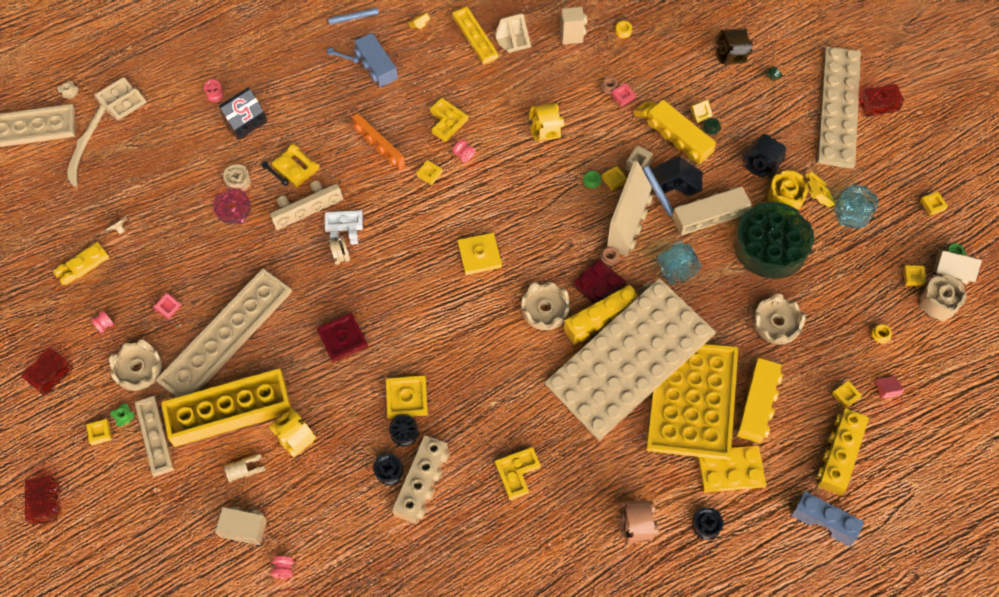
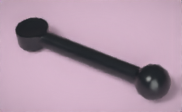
[261,161,289,186]

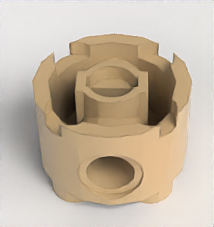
[919,275,967,321]

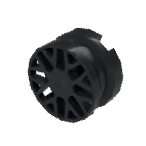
[389,415,419,447]
[373,453,404,485]
[692,507,724,540]

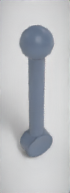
[327,48,359,63]

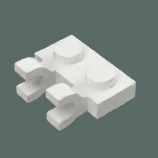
[325,210,363,244]

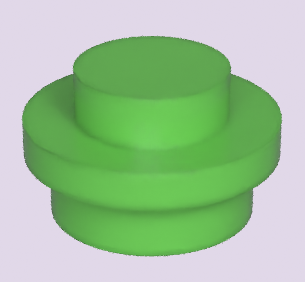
[583,171,601,189]

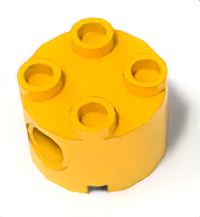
[529,103,564,141]
[767,170,809,214]
[268,408,316,458]

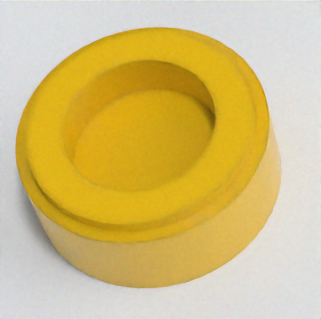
[615,21,632,38]

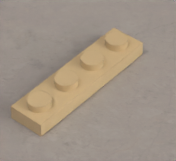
[135,396,174,477]

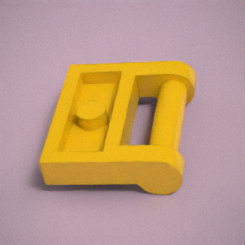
[271,144,320,188]

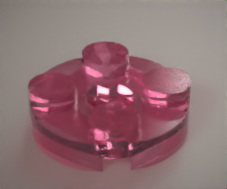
[213,189,251,224]

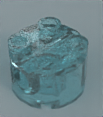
[835,185,879,228]
[656,241,702,284]

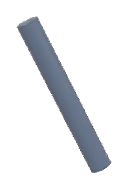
[328,8,379,25]
[642,165,674,216]

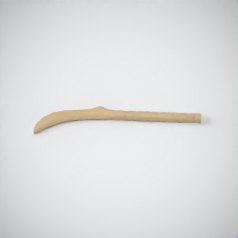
[67,83,113,188]

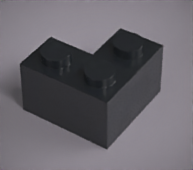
[650,156,702,197]

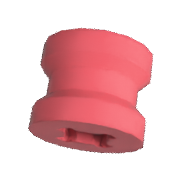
[203,80,224,102]
[453,139,475,162]
[90,310,114,334]
[271,556,294,578]

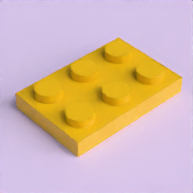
[698,446,766,493]

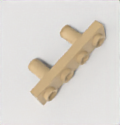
[270,181,343,230]

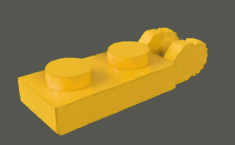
[53,242,109,285]

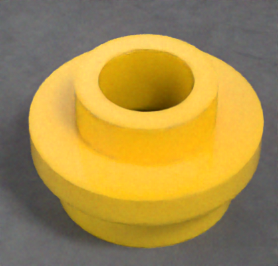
[871,324,892,344]

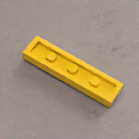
[452,7,498,64]

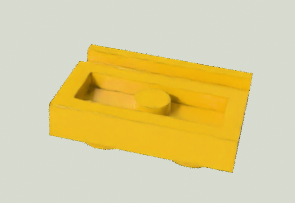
[805,171,835,207]

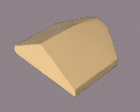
[495,14,531,53]

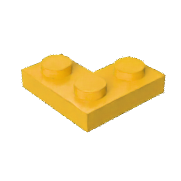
[430,98,468,142]
[495,447,541,500]

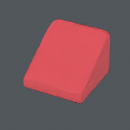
[152,292,181,319]
[875,376,904,399]

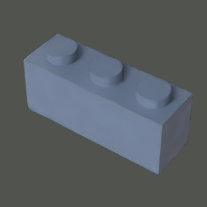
[354,33,398,87]

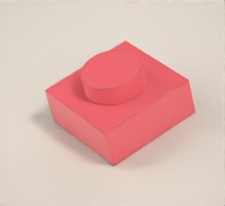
[611,83,636,107]

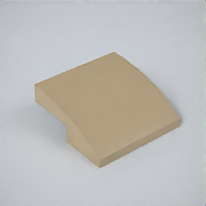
[95,77,147,121]

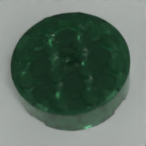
[734,202,814,279]

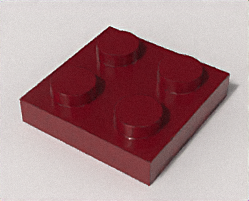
[573,259,627,304]
[316,312,368,363]

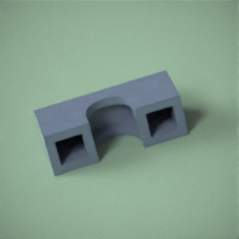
[791,491,864,547]

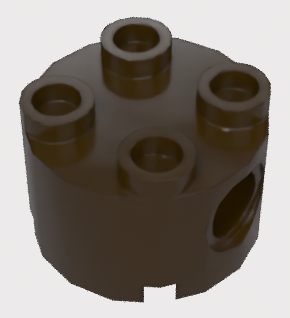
[716,28,753,65]

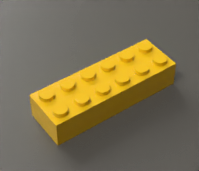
[161,368,292,447]

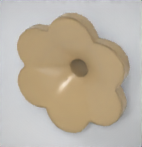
[106,217,127,234]

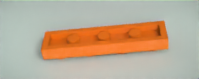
[352,113,405,170]

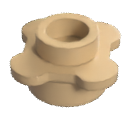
[57,81,79,99]

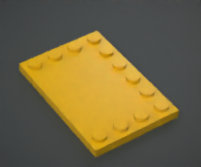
[647,344,738,460]

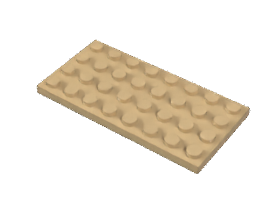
[545,278,716,441]

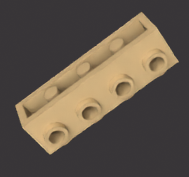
[672,187,752,236]
[392,436,450,524]

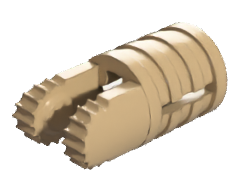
[224,453,266,483]

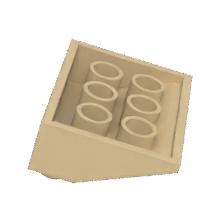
[607,160,654,257]

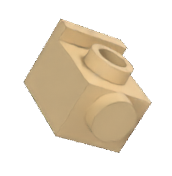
[625,146,653,173]

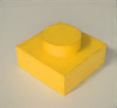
[408,13,430,29]
[690,99,712,123]
[633,101,657,118]
[417,160,442,185]
[602,166,627,191]
[920,192,948,216]
[903,265,927,286]
[832,380,862,409]
[86,419,112,445]

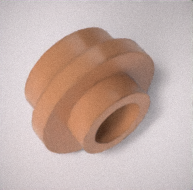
[601,77,619,94]
[601,247,619,266]

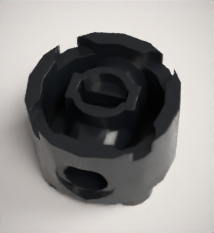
[743,134,786,178]

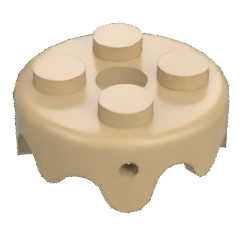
[522,282,570,330]
[753,294,806,345]
[109,340,162,391]

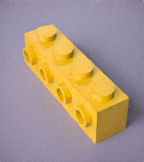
[647,100,716,165]
[564,285,639,345]
[737,358,783,444]
[816,408,869,496]

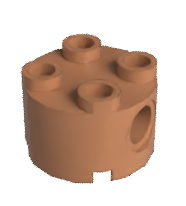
[619,499,659,544]

